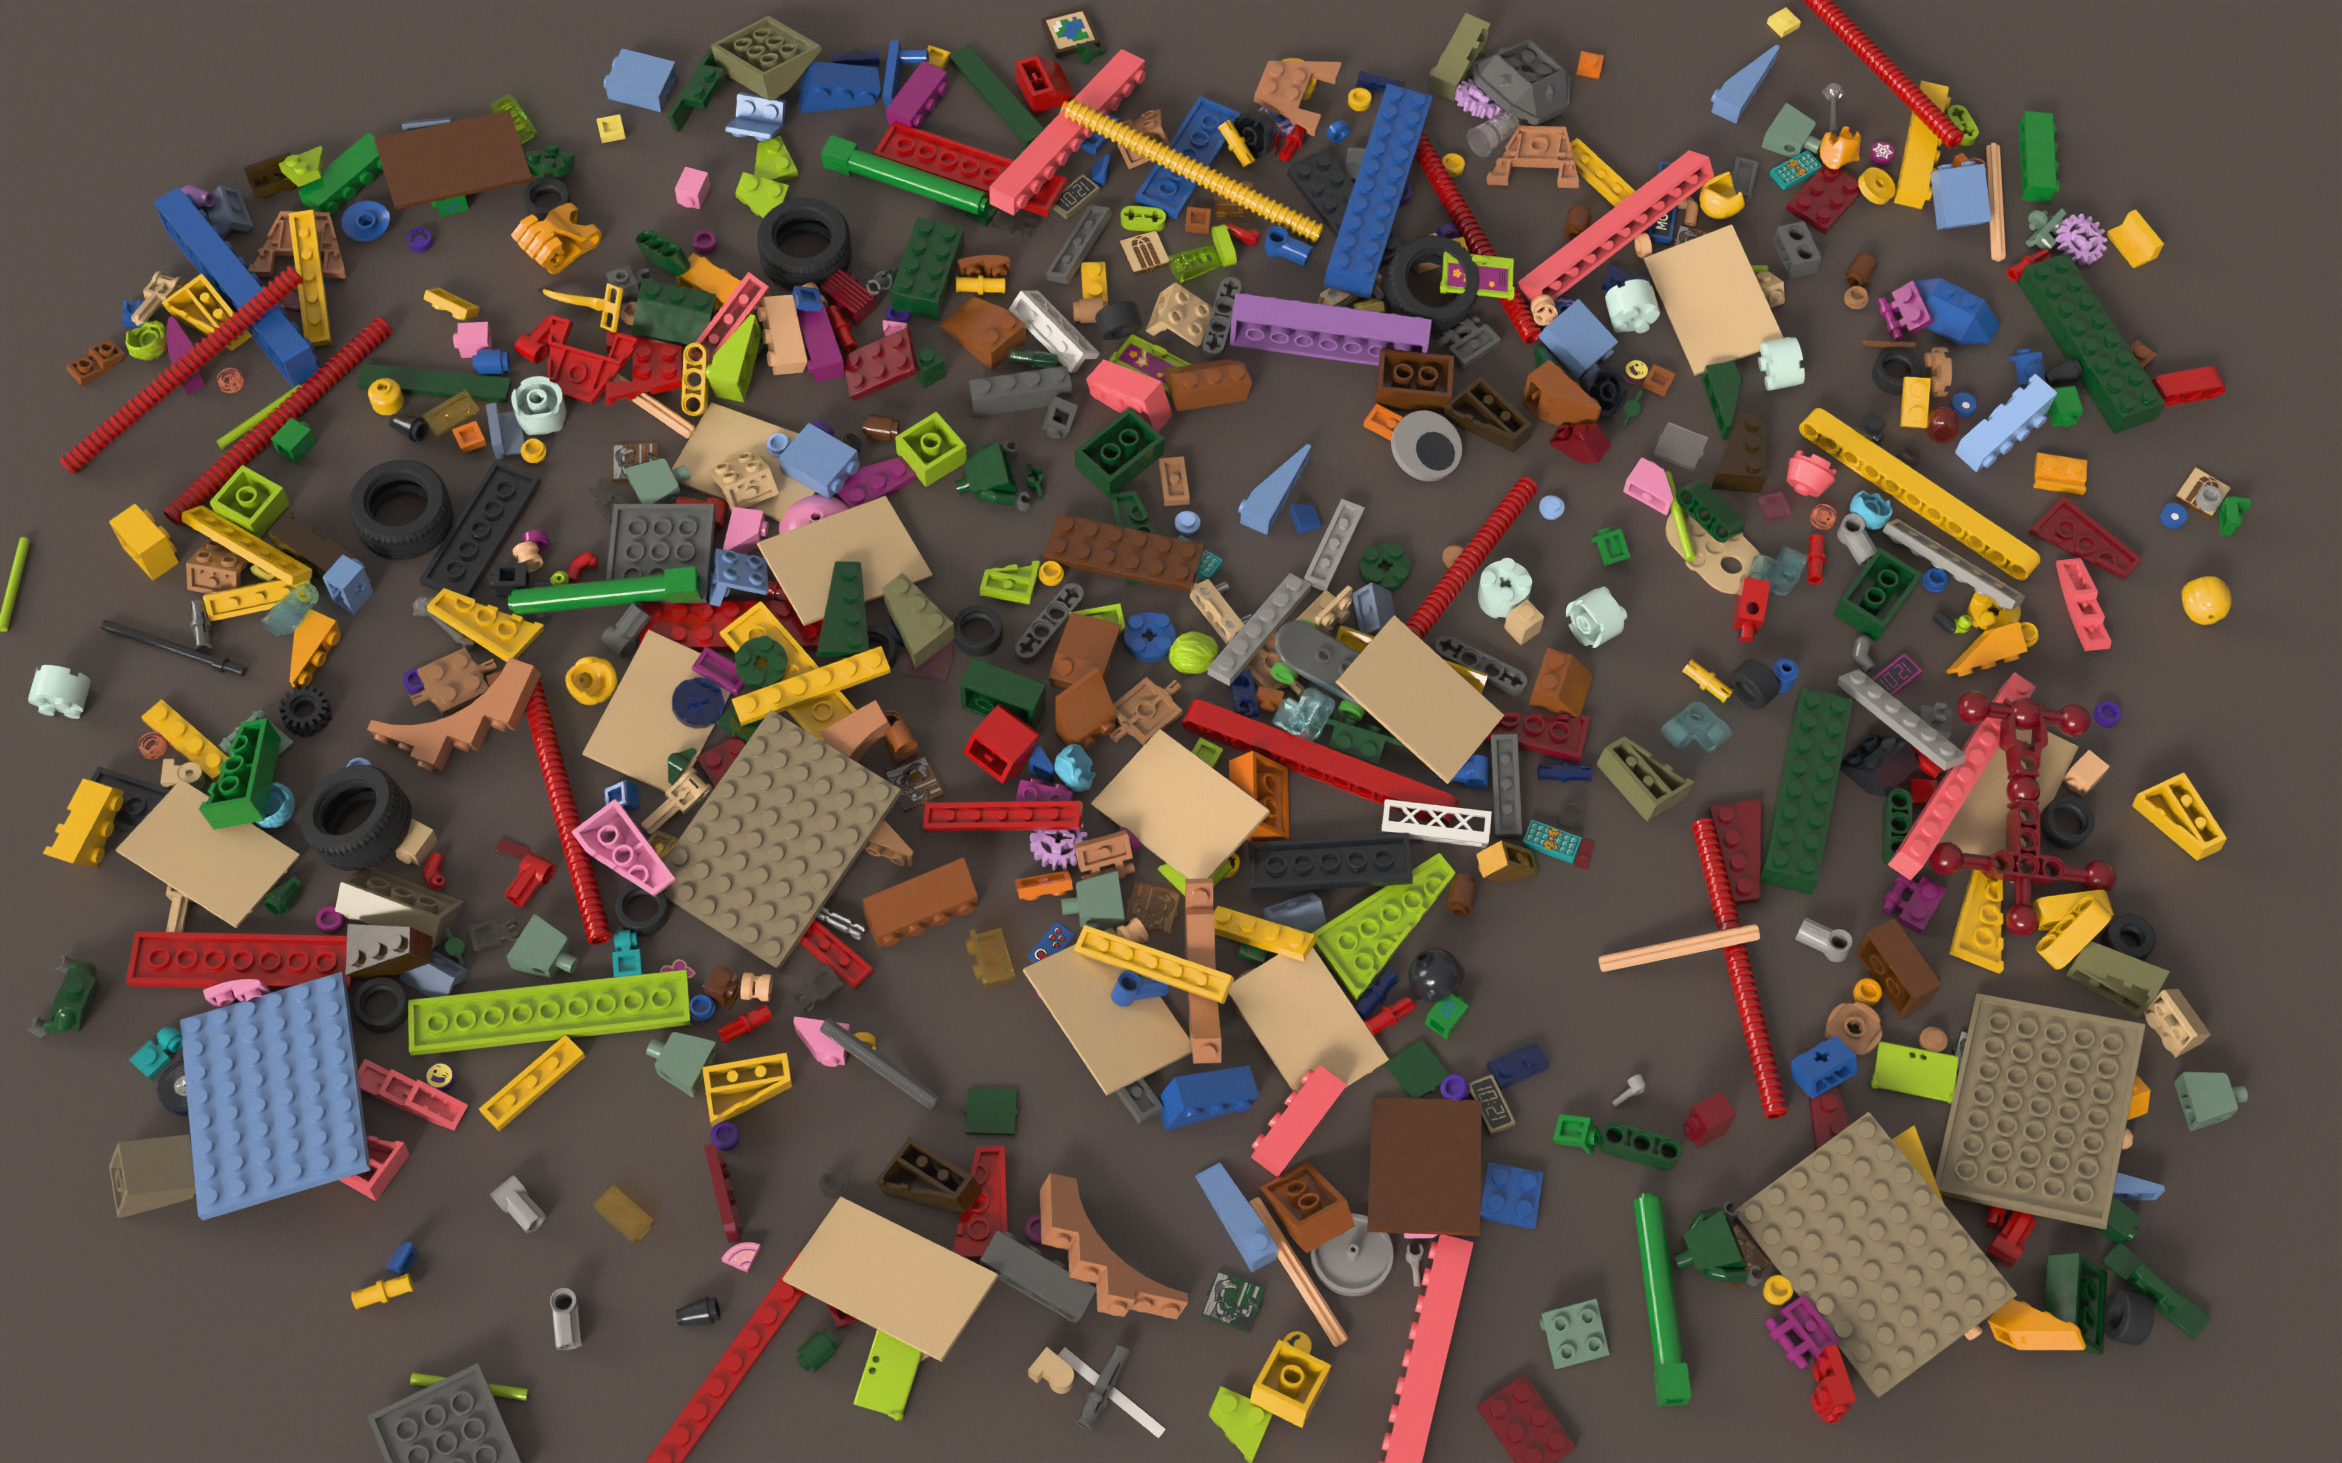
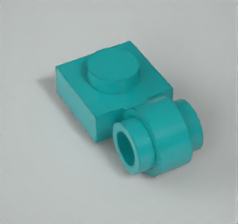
[612,929,643,978]
[129,1026,182,1081]

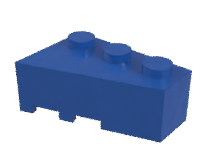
[798,61,881,113]
[1158,1066,1259,1131]

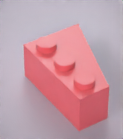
[1086,359,1173,432]
[339,1136,410,1201]

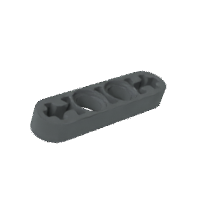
[1202,277,1242,360]
[1015,583,1084,664]
[1434,636,1528,696]

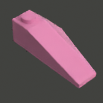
[572,799,676,896]

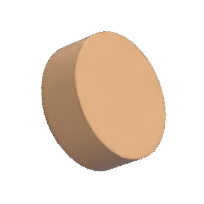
[1634,233,1652,258]

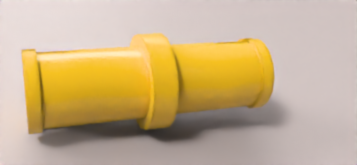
[1218,120,1256,168]
[956,275,1005,295]
[1682,659,1734,703]
[351,1273,414,1310]

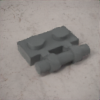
[1437,315,1501,369]

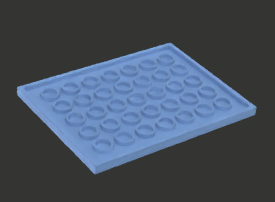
[180,972,371,1221]

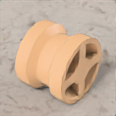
[1531,295,1558,326]
[512,541,543,573]
[1116,918,1149,944]

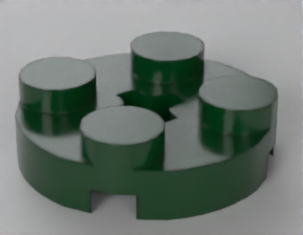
[526,143,575,177]
[1359,543,1411,592]
[735,636,788,689]

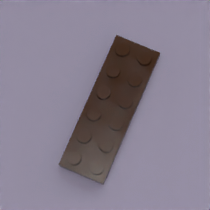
[1043,513,1205,593]

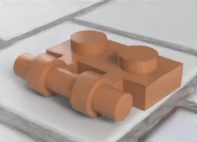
[1074,830,1135,881]

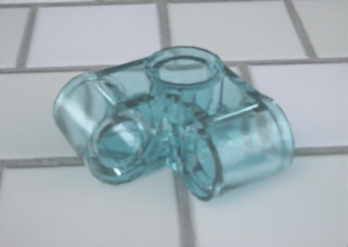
[1747,546,1808,596]
[260,584,319,636]
[1271,687,1335,741]
[1660,702,1732,753]

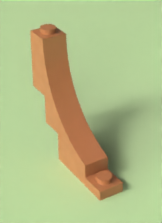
[1185,878,1221,1064]

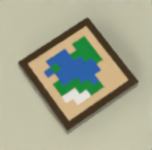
[1041,7,1100,58]

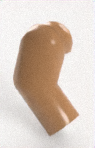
[1677,196,1699,227]

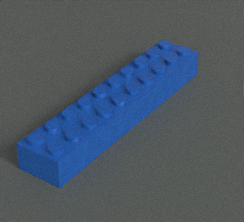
[1323,84,1433,299]
[153,187,320,388]

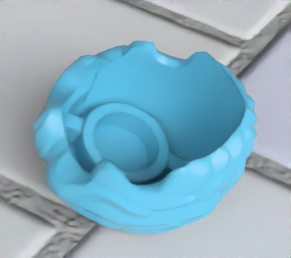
[1850,490,1893,530]
[1054,744,1096,792]
[255,782,295,828]

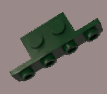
[668,48,726,132]
[1310,709,1406,766]
[2102,1242,2211,1339]

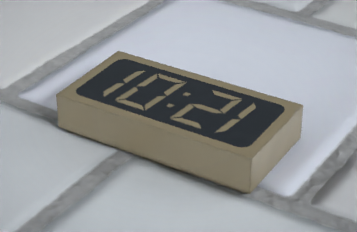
[1053,174,1100,220]
[1469,1074,1516,1136]

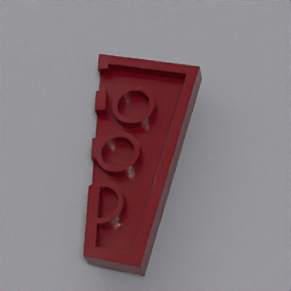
[2029,496,2143,580]
[1485,711,1591,763]
[1708,799,1761,905]
[1809,1088,1851,1151]

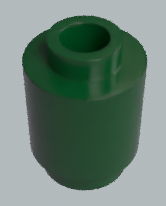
[796,1329,840,1372]

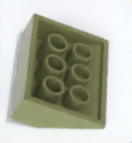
[711,16,822,101]

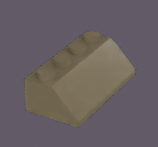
[335,867,464,948]

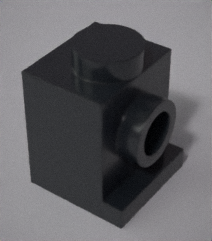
[1855,411,1887,446]
[490,563,530,596]

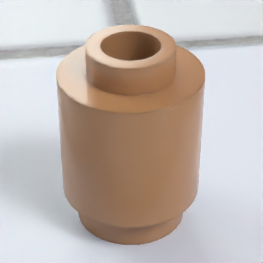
[1073,298,1108,324]

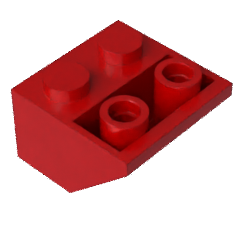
[1015,55,1076,114]
[963,704,1040,784]

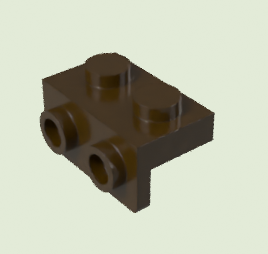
[244,152,298,199]

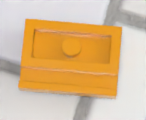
[2033,453,2087,496]

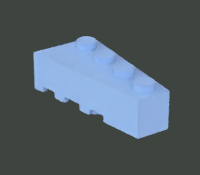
[1955,374,2057,472]

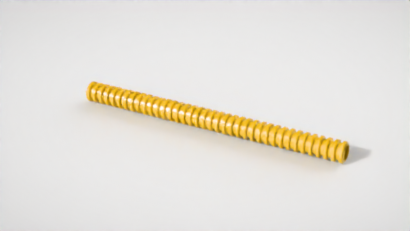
[1065,98,1324,243]

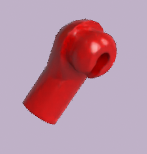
[1226,223,1261,246]
[567,551,598,584]
[422,852,446,890]

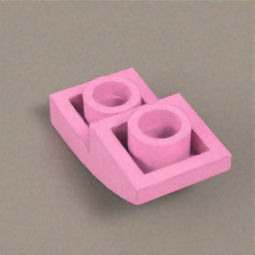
[203,979,271,1009]

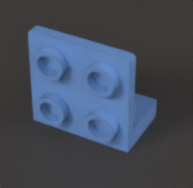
[725,92,786,141]
[709,548,769,606]

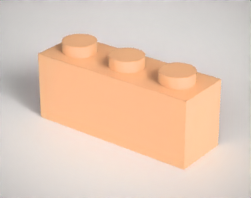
[757,295,807,375]

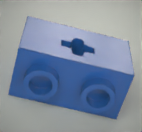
[1791,1036,1857,1099]

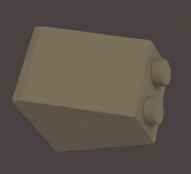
[109,1134,196,1218]

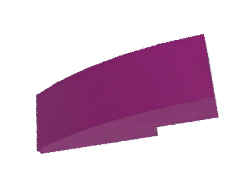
[167,316,205,395]

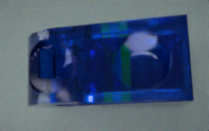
[1226,668,1259,719]

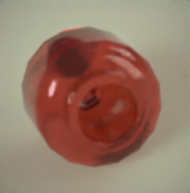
[1926,407,1960,443]

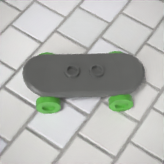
[1270,619,1365,721]

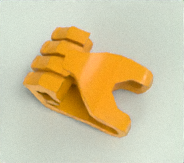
[511,203,602,275]

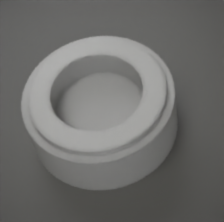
[2195,485,2223,511]

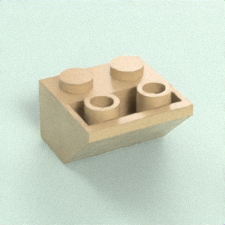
[2143,989,2211,1058]

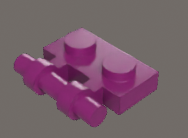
[1877,280,1934,341]
[1882,874,1947,935]
[1765,1295,1840,1370]

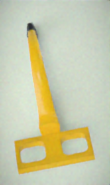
[538,283,623,332]

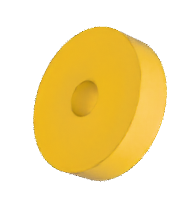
[1858,167,1895,205]

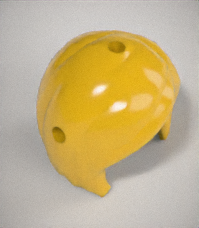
[1699,171,1745,219]
[2181,576,2232,625]
[565,656,618,705]

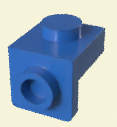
[2009,348,2046,385]

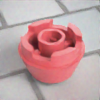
[1787,451,1837,497]

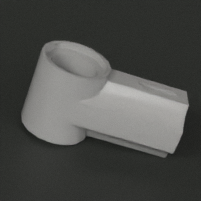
[1837,514,1877,567]
[1795,918,1853,962]
[490,1175,546,1234]
[550,1288,582,1350]

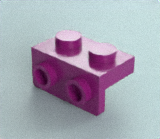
[1015,778,1075,802]

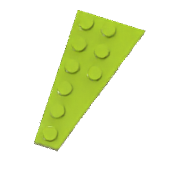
[1311,853,1455,1002]

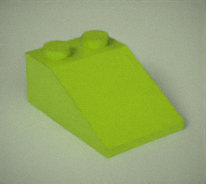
[706,314,762,403]

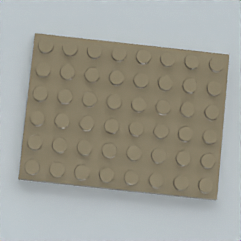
[663,710,902,971]
[1935,993,2146,1230]
[1733,1112,2017,1399]

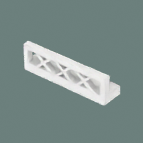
[1009,291,1100,373]
[1380,799,1492,848]

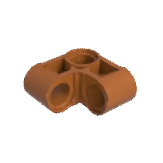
[882,710,919,764]

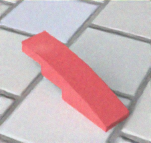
[2056,558,2112,651]
[358,1059,468,1131]

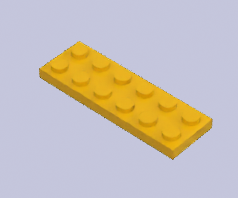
[720,601,857,741]

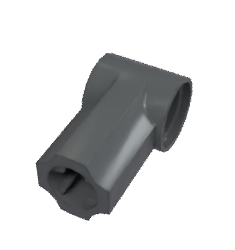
[601,603,652,658]

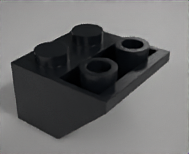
[1840,734,1920,797]

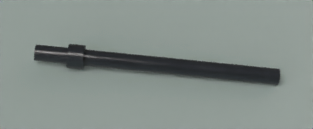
[101,620,247,677]

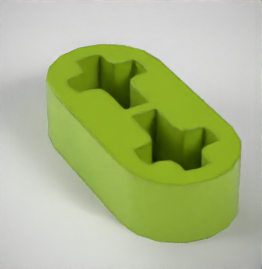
[1946,105,1979,146]
[1120,206,1166,232]
[1212,224,1237,267]

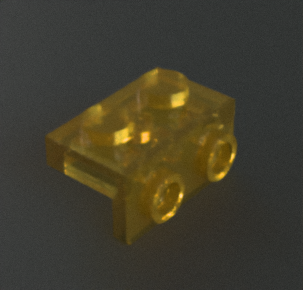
[965,928,1015,989]

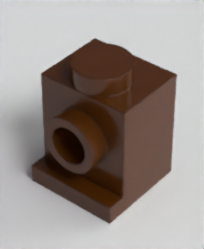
[703,963,741,1010]

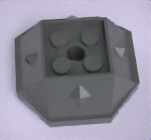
[1471,39,1571,126]

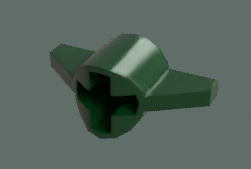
[1075,41,1107,64]
[1622,390,1643,427]
[1026,464,1044,500]
[668,748,697,786]
[444,925,465,967]

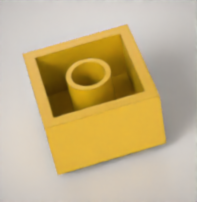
[109,504,179,581]
[1250,1340,1331,1428]

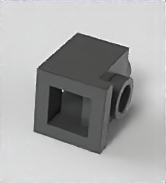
[1041,396,1078,439]

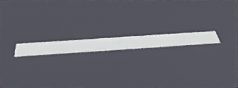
[1058,1347,1166,1438]

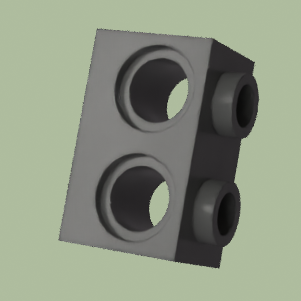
[1773,221,1822,279]

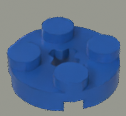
[1124,612,1175,662]

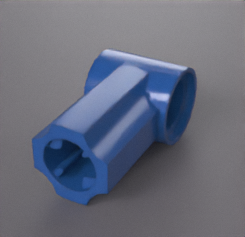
[1264,226,1313,267]
[1436,755,1490,789]
[1111,971,1169,1007]

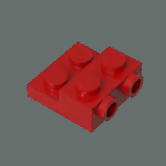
[1811,1344,1856,1424]

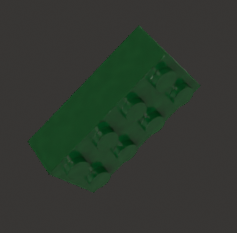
[890,217,965,320]

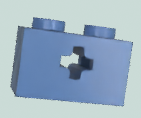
[323,555,374,615]

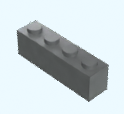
[969,366,1072,417]
[978,1230,1096,1324]

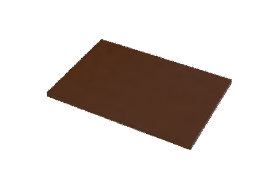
[374,110,532,210]
[1367,1097,1482,1236]

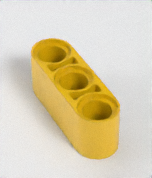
[681,343,710,416]
[2031,890,2114,931]
[2036,895,2111,970]

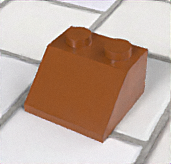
[1529,647,1593,718]

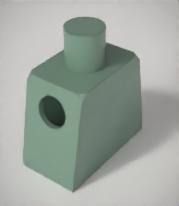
[1761,103,1822,158]
[625,458,691,504]
[1061,871,1125,929]
[507,914,579,979]
[646,1032,719,1098]
[2174,1072,2248,1131]

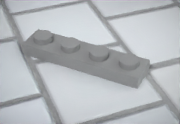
[1304,499,1365,591]

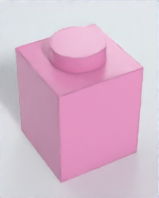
[675,167,710,209]
[453,322,492,358]

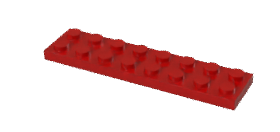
[873,121,1067,217]
[639,600,823,652]
[126,932,353,991]

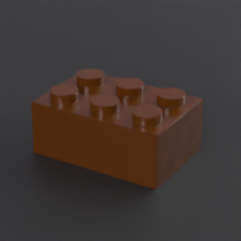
[1375,349,1454,413]
[1855,918,1942,1020]

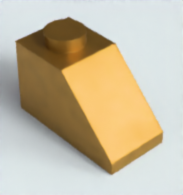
[1476,841,1539,883]

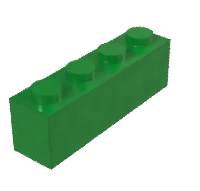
[2018,111,2060,203]
[298,132,383,215]

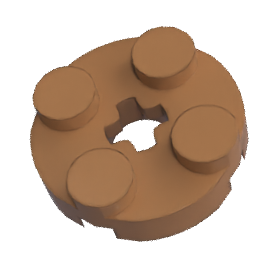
[1924,347,1952,397]
[1825,1002,1882,1058]

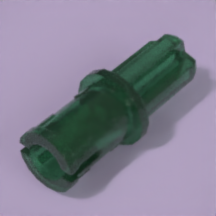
[1009,347,1059,368]

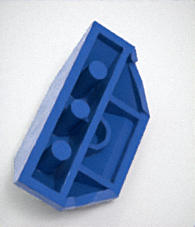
[1914,278,2000,345]

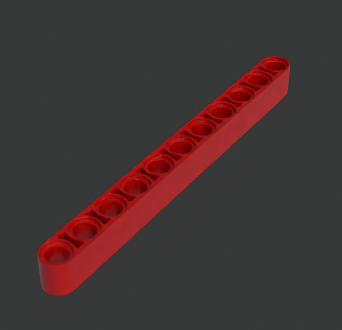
[1182,699,1459,827]

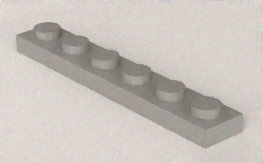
[1883,519,2025,610]
[1207,573,1312,686]
[1837,669,1966,771]

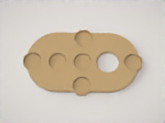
[1666,507,1763,594]

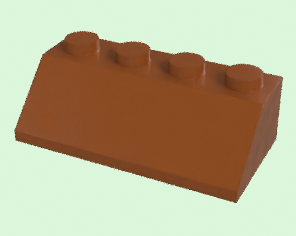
[863,857,978,949]

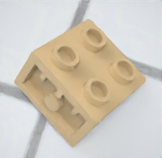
[1146,282,1213,347]
[709,451,779,512]
[1296,585,1353,636]

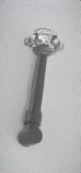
[1822,83,1845,137]
[413,596,474,652]

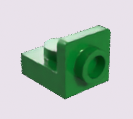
[2218,496,2251,536]
[1591,527,1630,566]
[1553,1114,1600,1154]

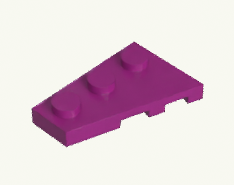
[835,457,917,509]

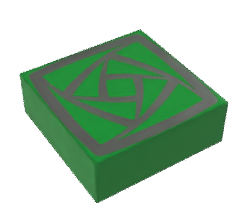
[1238,943,1269,965]

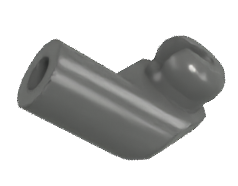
[1852,635,1876,673]

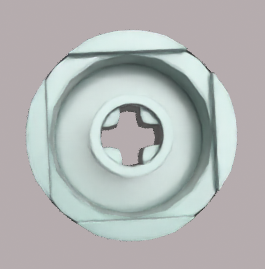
[1605,279,1660,333]
[1758,336,1805,391]
[511,376,567,435]
[1478,558,1532,619]
[1566,587,1627,648]
[28,665,91,719]

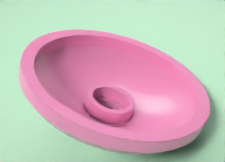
[779,494,849,534]

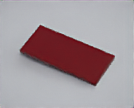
[1275,129,1281,156]
[495,838,531,860]
[1575,839,1594,870]

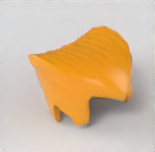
[1820,127,1861,169]

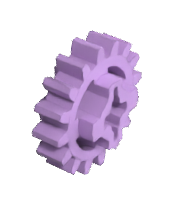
[1454,79,1503,119]
[2055,214,2107,266]
[1030,824,1087,871]

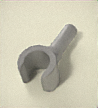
[1612,1074,1645,1107]
[1405,1244,1424,1287]

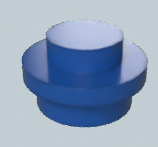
[1922,568,1948,593]
[689,995,716,1022]

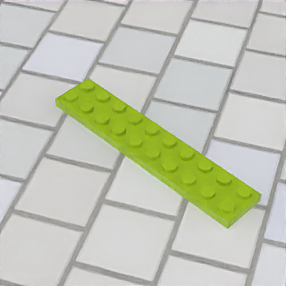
[408,970,691,1056]

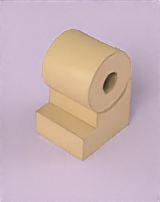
[161,759,206,791]
[1028,1347,1074,1394]

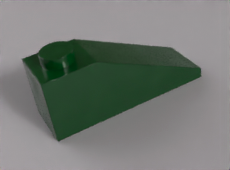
[1701,361,1743,440]

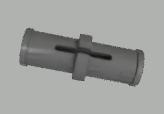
[866,265,899,295]
[190,599,213,652]

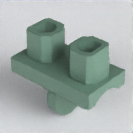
[2025,208,2067,250]

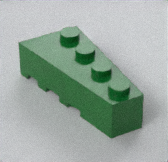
[199,718,281,830]

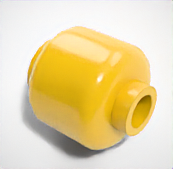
[368,378,404,415]

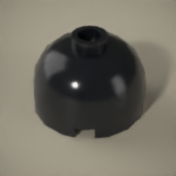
[1233,109,1279,159]
[1579,367,1628,416]
[1408,948,1465,1003]

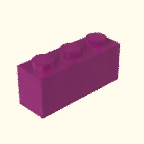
[886,61,949,129]
[796,303,845,383]

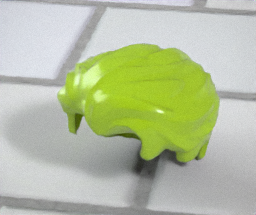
[125,320,168,361]
[1169,631,1219,675]

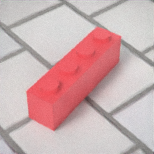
[691,272,770,364]
[1251,1065,1347,1178]

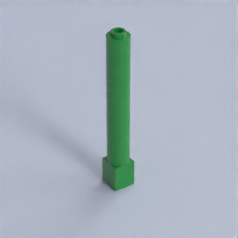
[821,135,990,216]
[508,566,702,615]
[1633,1193,1692,1406]

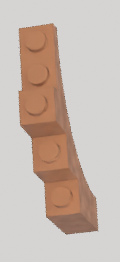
[367,658,541,772]
[820,700,891,763]
[1040,1173,1188,1319]

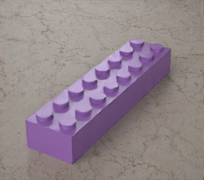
[1229,293,1432,366]

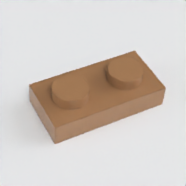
[1159,456,1190,506]

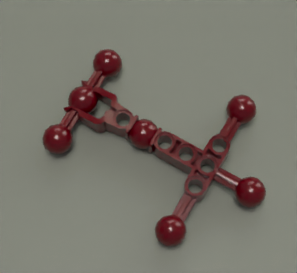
[1929,691,2117,937]

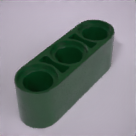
[635,229,691,276]
[1676,480,1744,543]
[1882,788,1912,868]
[1598,1122,1682,1171]

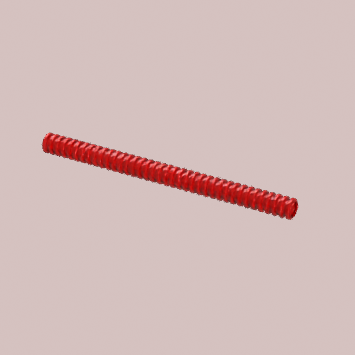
[1803,0,1964,149]
[1415,131,1542,344]
[60,266,304,475]
[163,317,392,526]
[1405,477,1538,640]
[525,665,612,945]
[1691,818,1789,1119]

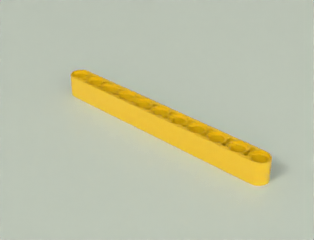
[1799,408,2041,581]

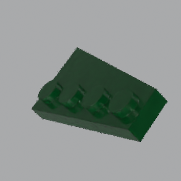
[1111,490,1157,585]
[816,561,869,657]

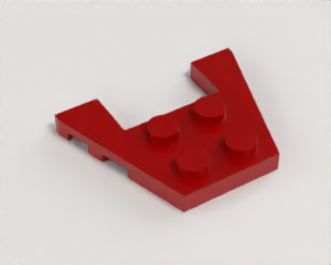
[547,315,640,405]
[605,331,682,405]

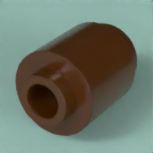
[1563,204,1591,240]
[1845,253,1878,287]
[862,414,900,442]
[1446,874,1477,916]

